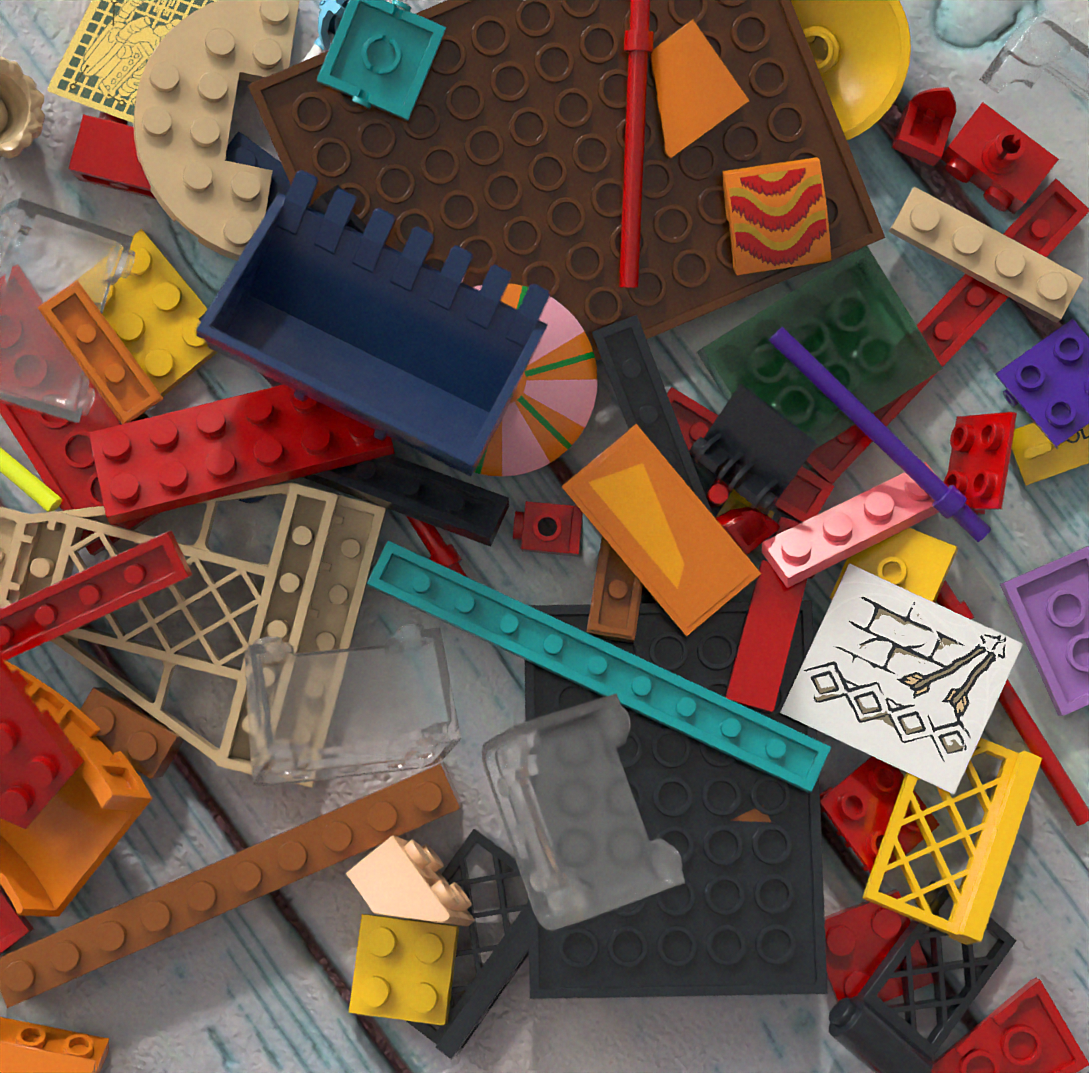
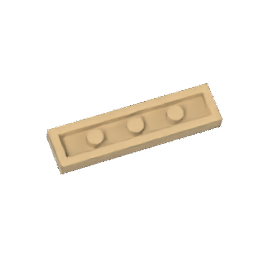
[889,186,1083,323]

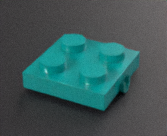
[317,0,446,121]

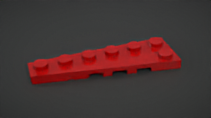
[931,977,1089,1073]

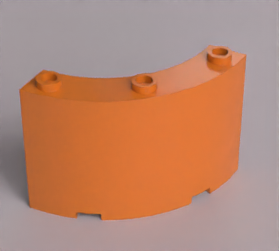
[0,660,152,917]

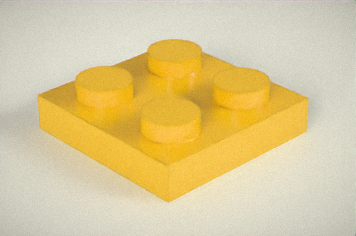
[349,914,460,1026]

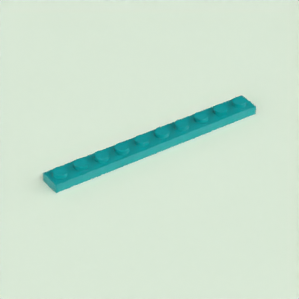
[367,540,831,793]

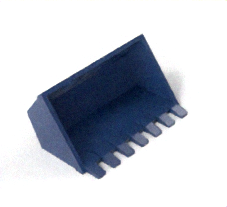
[196,170,551,477]

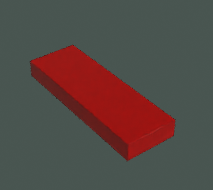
[725,560,808,714]

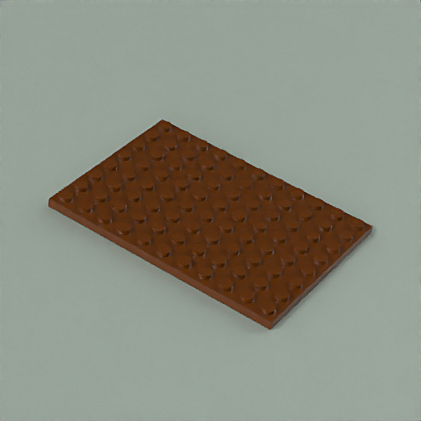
[248,0,885,444]

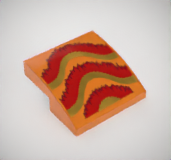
[722,157,832,275]

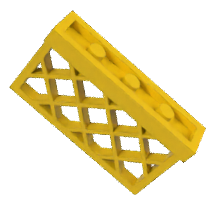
[862,737,1042,945]

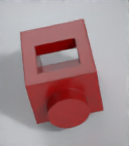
[513,501,583,557]

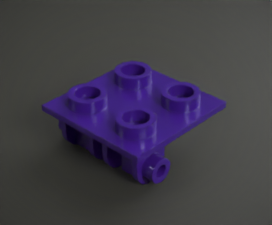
[995,319,1089,448]

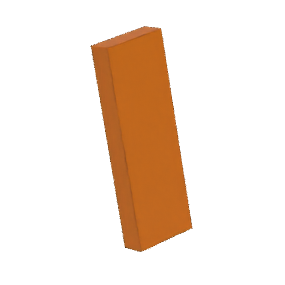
[37,280,164,424]

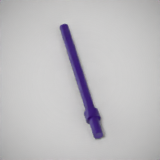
[769,327,991,542]

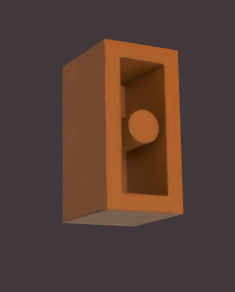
[80,687,184,779]

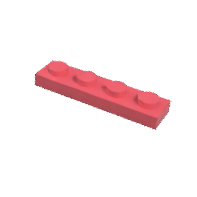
[762,462,939,588]

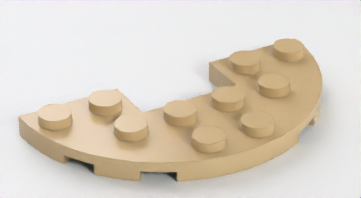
[133,0,300,261]

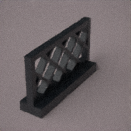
[405,829,529,1059]

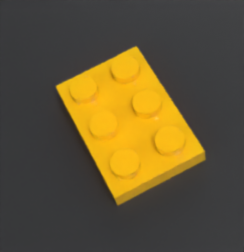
[78,229,218,397]

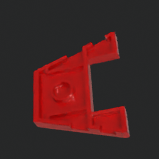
[0,644,84,830]

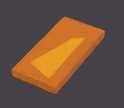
[561,424,761,636]

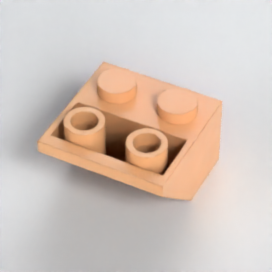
[346,836,475,927]

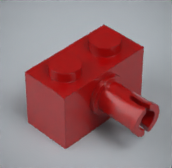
[941,102,1059,215]

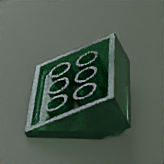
[696,245,943,450]

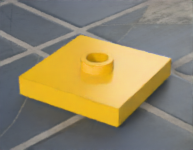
[830,528,958,603]

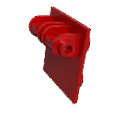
[944,412,1017,515]
[820,756,940,875]

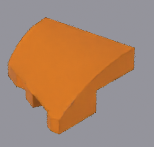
[649,20,749,159]

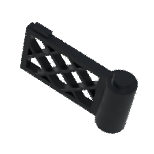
[829,881,1017,1073]

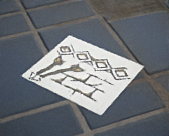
[780,563,1023,794]

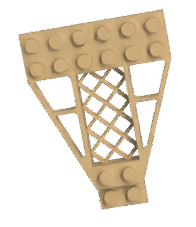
[0,483,387,788]

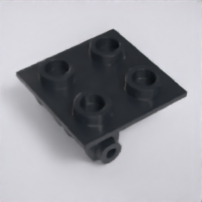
[689,383,818,515]

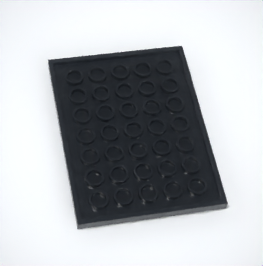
[524,601,828,999]

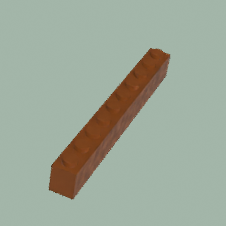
[0,761,462,1008]

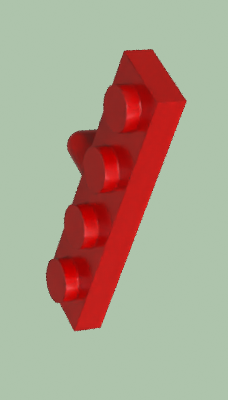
[667,387,835,523]

